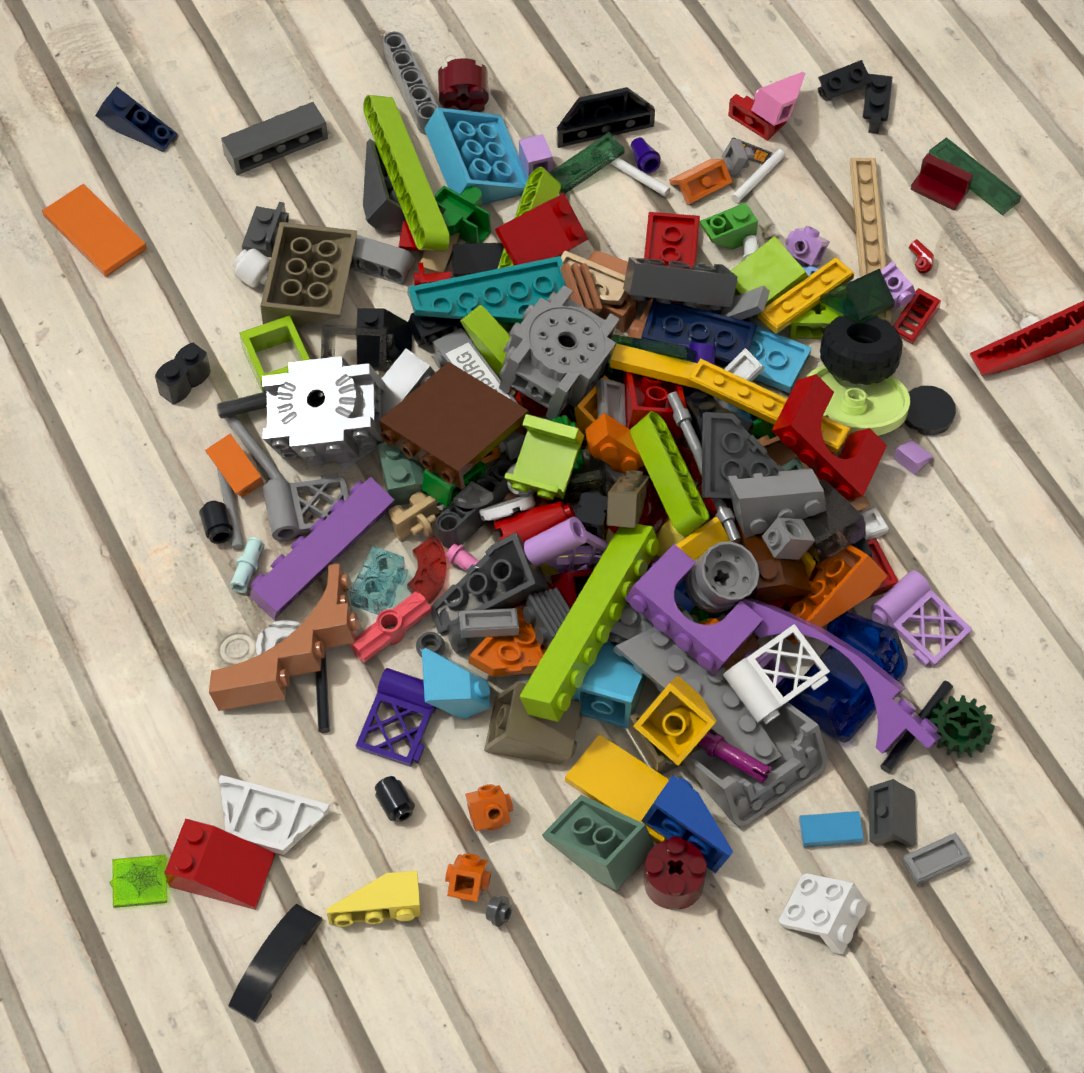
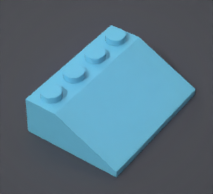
[424,107,528,204]

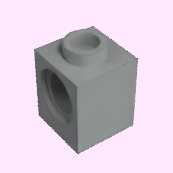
[762,517,815,560]

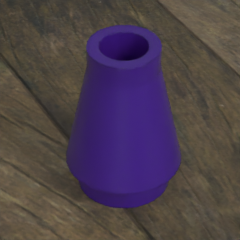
[631,137,661,173]

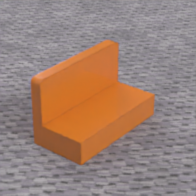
[669,159,733,204]

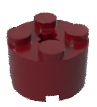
[438,58,489,112]
[644,836,707,909]

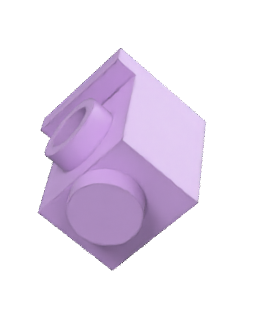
[872,261,916,310]

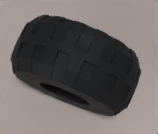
[820,313,903,385]

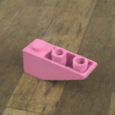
[751,72,806,126]

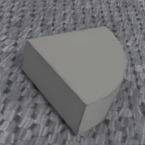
[453,481,494,508]

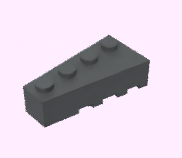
[623,257,738,310]

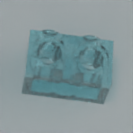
[349,546,408,615]

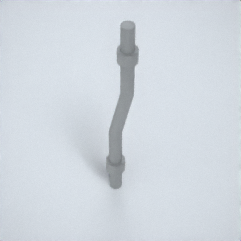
[667,392,742,543]

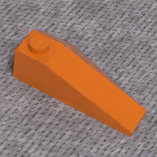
[786,538,887,644]

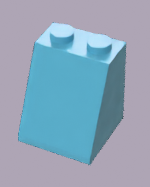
[574,642,647,729]

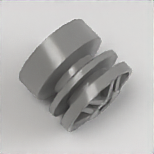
[685,541,759,613]

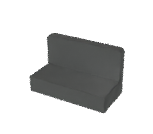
[869,779,916,847]

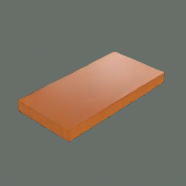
[42,184,147,277]

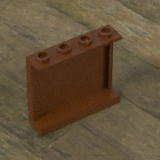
[379,362,529,490]

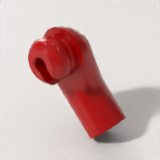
[909,239,934,273]

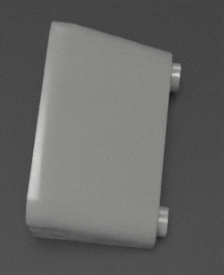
[684,702,828,826]

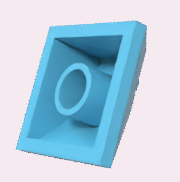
[422,648,491,720]

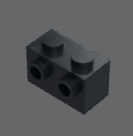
[408,313,465,347]

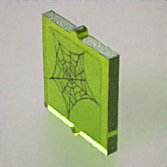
[109,854,167,908]

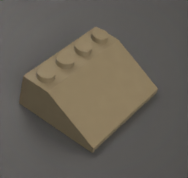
[260,222,358,326]

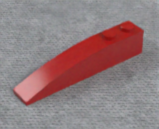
[970,301,1084,376]

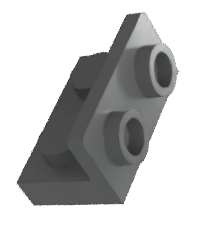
[242,202,289,257]

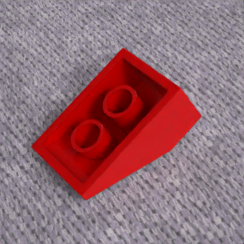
[495,193,589,265]
[623,371,687,438]
[164,818,275,910]

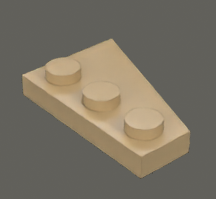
[561,251,628,305]

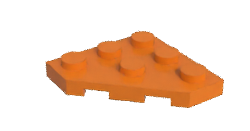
[468,605,546,677]

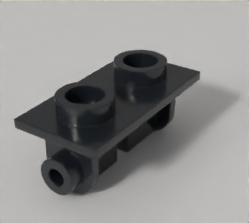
[818,60,872,100]

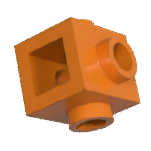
[465,784,513,831]
[445,853,491,902]

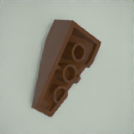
[731,501,811,602]

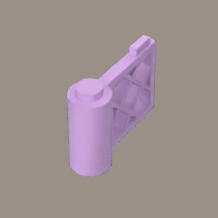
[524,517,609,574]
[871,570,972,667]

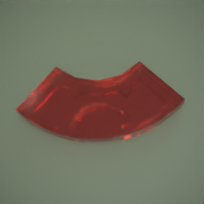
[407,535,447,604]

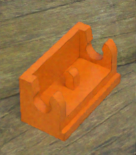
[205,433,264,498]

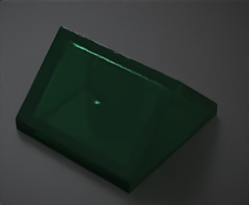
[820,268,895,324]

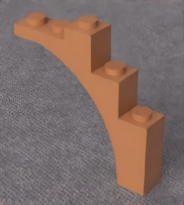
[209,563,360,711]

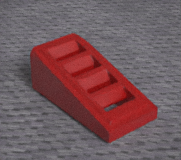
[893,288,941,344]

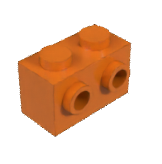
[585,413,644,474]

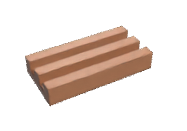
[560,263,603,314]

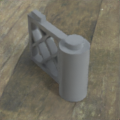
[262,473,349,541]

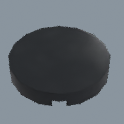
[904,386,956,435]

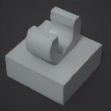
[722,139,755,176]

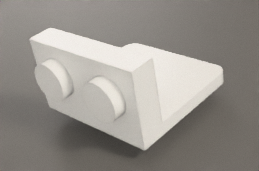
[779,874,868,955]

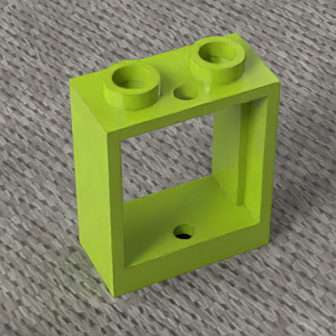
[239,315,310,392]

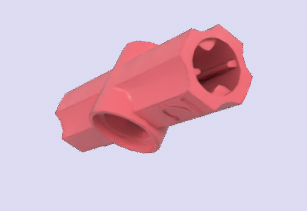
[349,591,432,663]

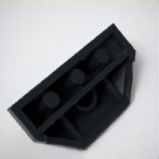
[557,87,655,148]
[684,391,754,446]

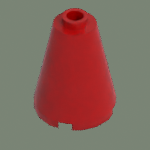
[494,501,576,542]

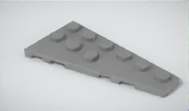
[613,610,781,765]

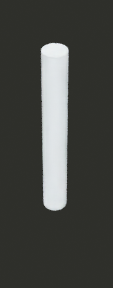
[731,149,785,203]
[603,151,670,197]

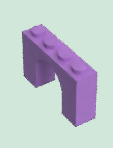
[625,544,763,676]

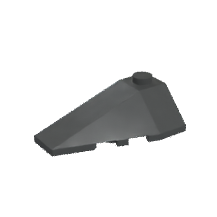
[363,139,406,232]
[431,533,549,634]

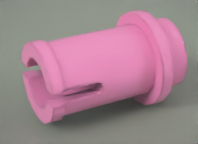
[446,544,479,573]

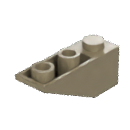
[607,470,650,528]

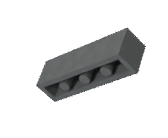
[221,102,328,175]

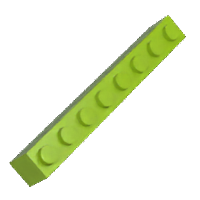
[519,524,660,722]

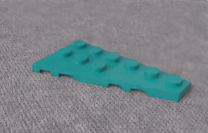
[407,256,571,324]

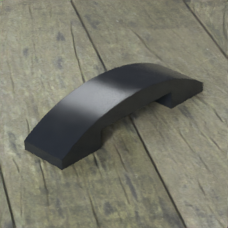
[228,904,322,1022]

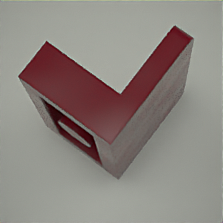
[910,153,973,210]

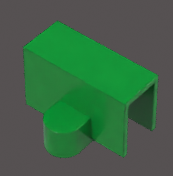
[434,186,491,244]

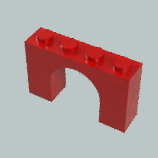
[772,374,887,501]

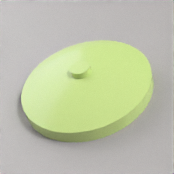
[806,365,910,436]

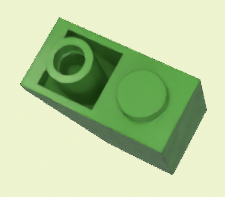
[700,202,758,249]

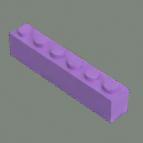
[249,477,394,620]

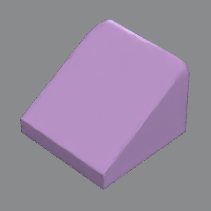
[894,440,933,475]

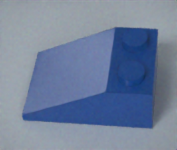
[641,775,733,874]

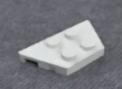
[219,775,330,855]

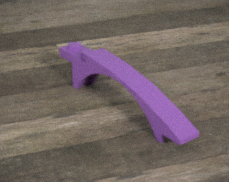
[742,598,941,754]

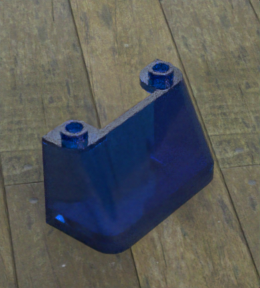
[776,611,908,743]

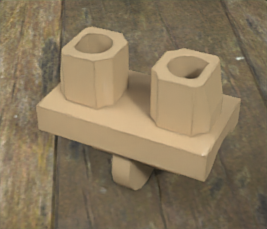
[388,491,440,541]

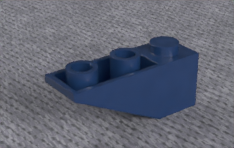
[95,86,178,152]

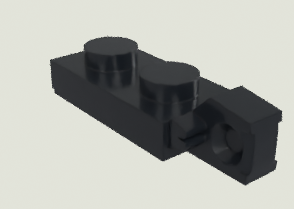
[862,74,893,134]

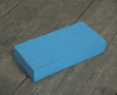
[799,811,864,847]

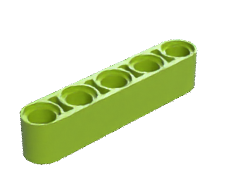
[630,411,709,537]

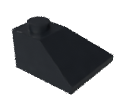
[356,308,412,371]

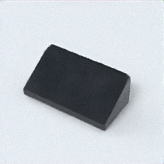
[453,243,504,276]

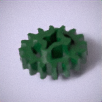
[930,695,995,758]

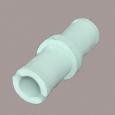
[229,537,265,593]

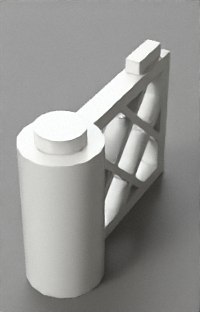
[723,624,830,725]

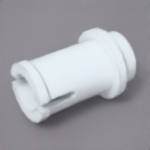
[742,235,759,261]

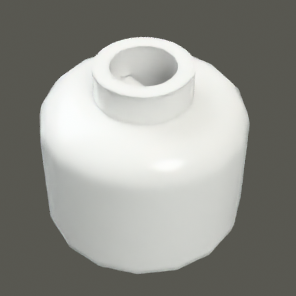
[233,249,271,288]

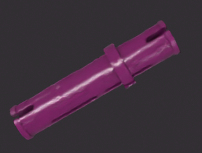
[697,731,771,784]

